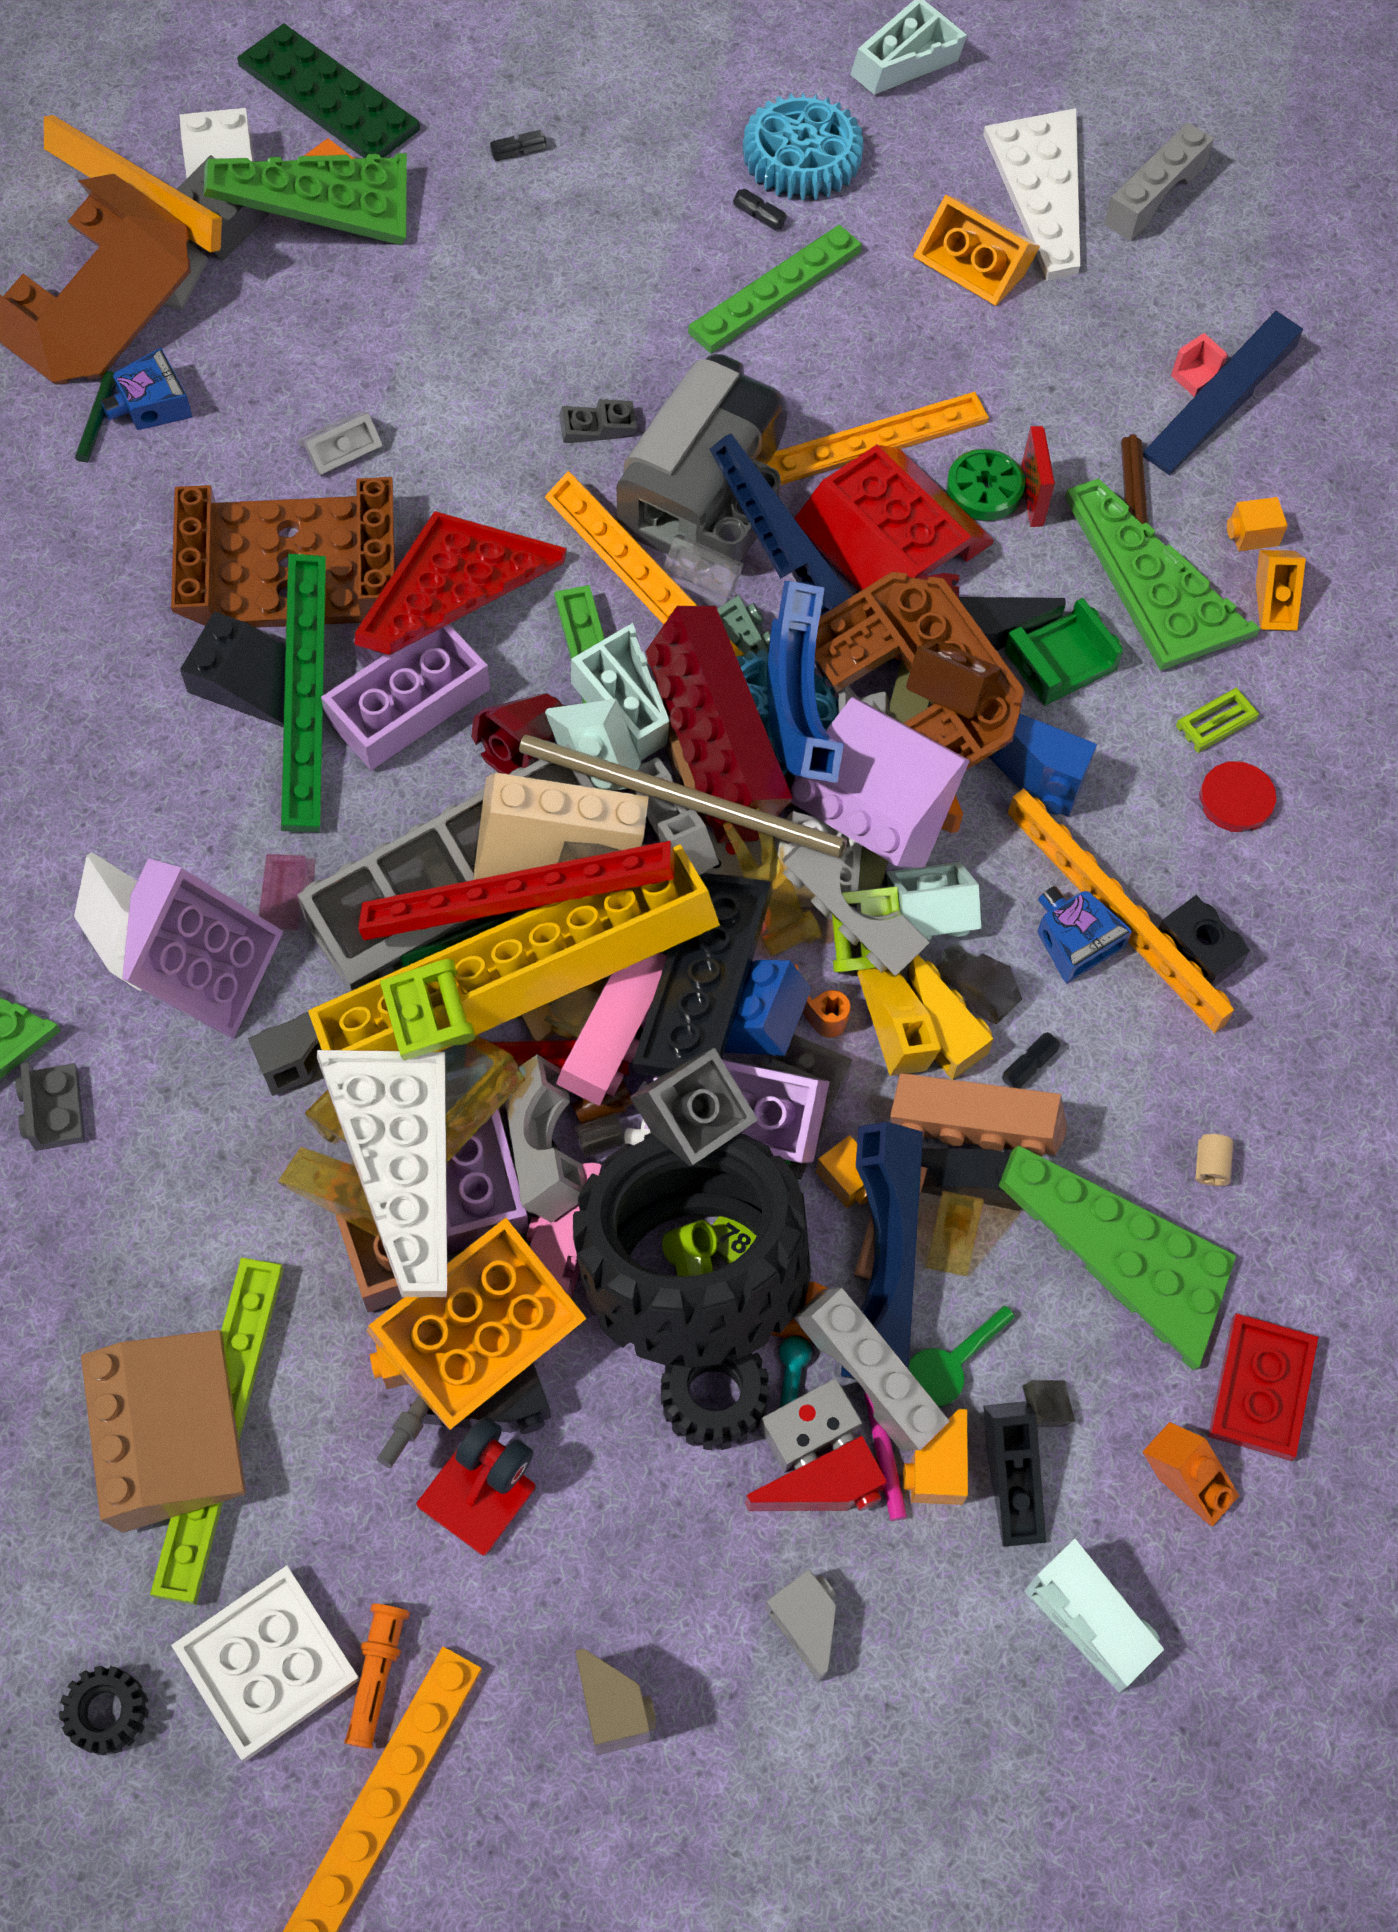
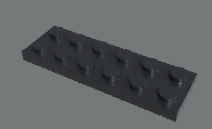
[632,873,773,1077]

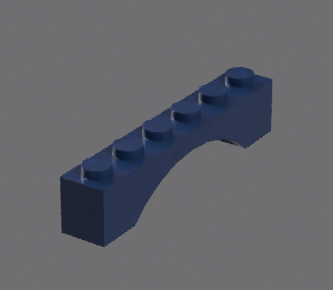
[841,1122,923,1379]

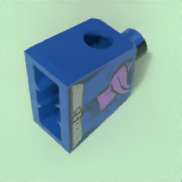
[101,348,193,430]
[1037,886,1132,984]

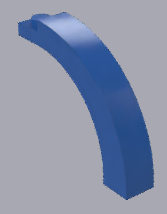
[767,581,844,783]

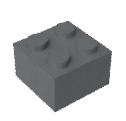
[176,155,269,262]

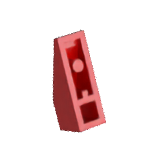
[745,1436,887,1511]

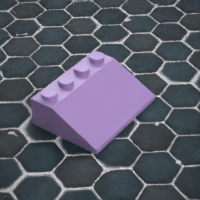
[790,697,970,868]
[122,858,284,1039]

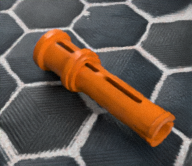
[344,1603,410,1749]

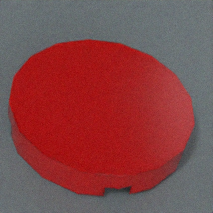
[1199,761,1277,832]

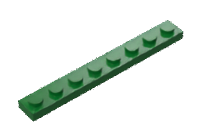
[281,554,326,833]

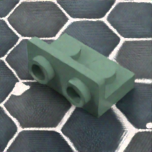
[718,595,771,657]

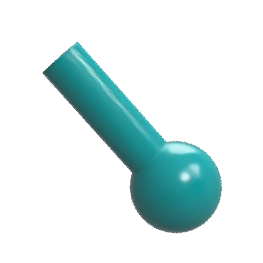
[779,1336,812,1408]

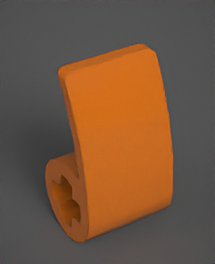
[794,964,850,1038]

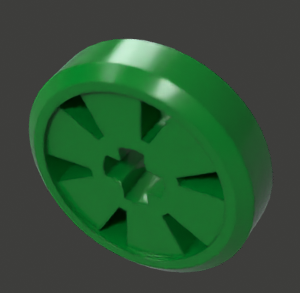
[946,449,1025,521]

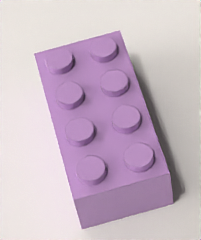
[321,624,490,771]
[644,1059,830,1163]
[445,1066,529,1253]

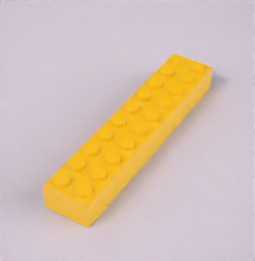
[308,844,720,1052]

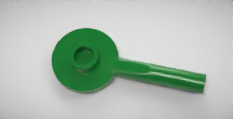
[909,1306,1015,1408]

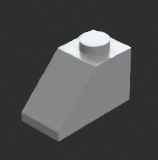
[764,1569,836,1682]

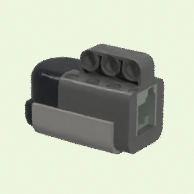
[616,354,788,567]

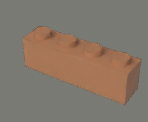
[890,1073,1067,1157]

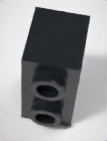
[1158,895,1250,987]

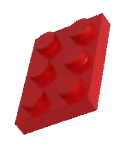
[1208,1313,1319,1461]

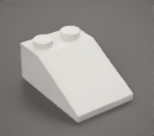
[179,108,254,178]
[74,852,142,991]

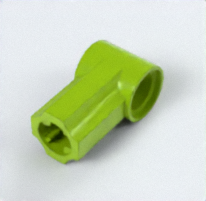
[662,1220,718,1276]

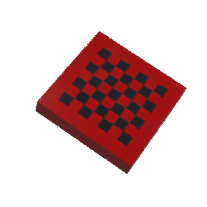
[1021,426,1055,527]

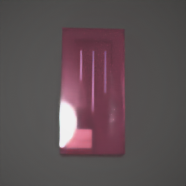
[259,854,307,930]

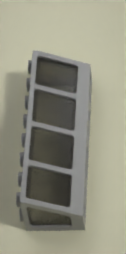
[297,744,594,992]

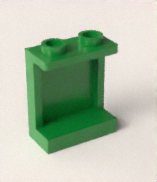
[1004,598,1123,706]

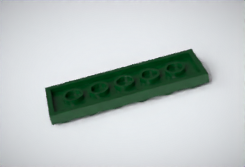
[237,23,420,158]

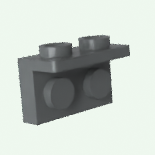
[15,1062,85,1151]

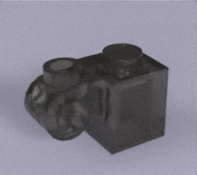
[936,945,1022,1024]

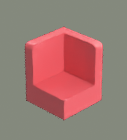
[1171,333,1227,397]

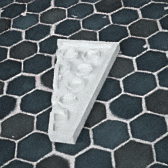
[983,108,1080,280]
[317,1050,447,1297]

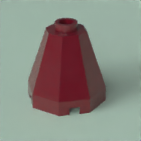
[471,693,563,775]

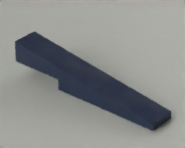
[1143,310,1303,475]
[710,433,851,616]

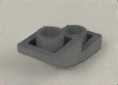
[559,399,637,443]

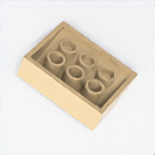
[473,773,649,880]

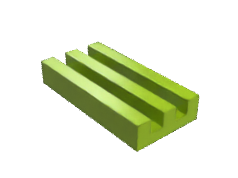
[1176,687,1259,753]

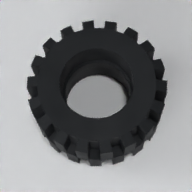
[661,1352,769,1450]

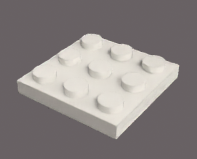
[171,1565,360,1762]

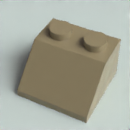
[575,1649,657,1756]

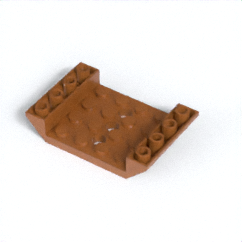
[171,477,395,628]

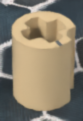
[1195,1134,1234,1186]

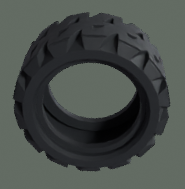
[573,1133,811,1368]

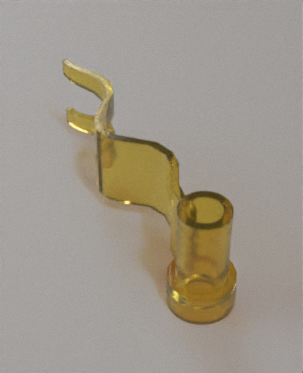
[723,808,823,957]

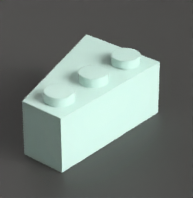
[850,0,967,95]
[571,623,669,761]
[1024,1539,1164,1693]

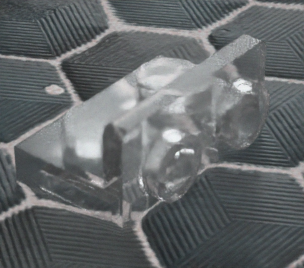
[663,534,744,607]

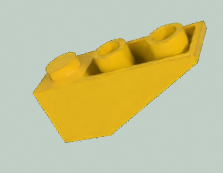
[908,954,994,1080]
[857,968,941,1076]

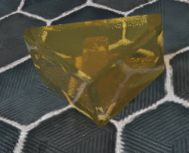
[926,1191,984,1276]

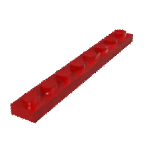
[358,840,675,941]

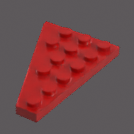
[354,511,567,655]

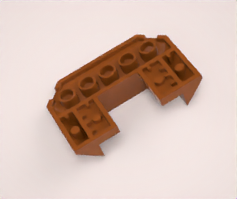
[0,173,191,385]
[814,572,1025,770]

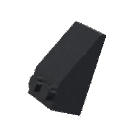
[180,611,286,728]

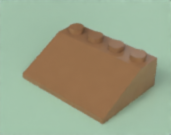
[81,1330,247,1533]

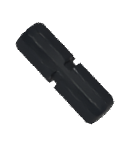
[490,130,546,161]
[733,189,787,230]
[1002,1032,1060,1089]

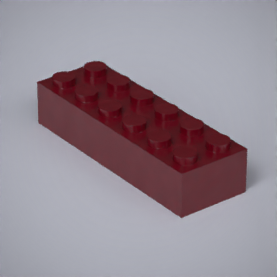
[645,605,793,843]

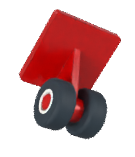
[416,1417,536,1556]

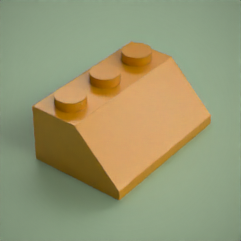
[913,194,1040,306]

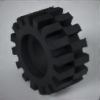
[59,1666,149,1755]

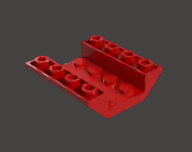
[794,444,994,592]

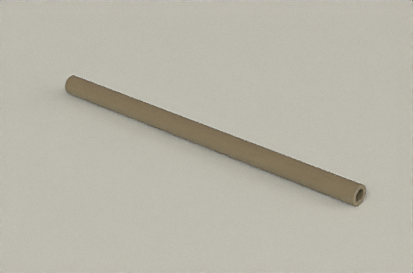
[519,734,847,858]

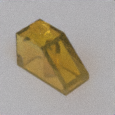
[544,978,608,1038]

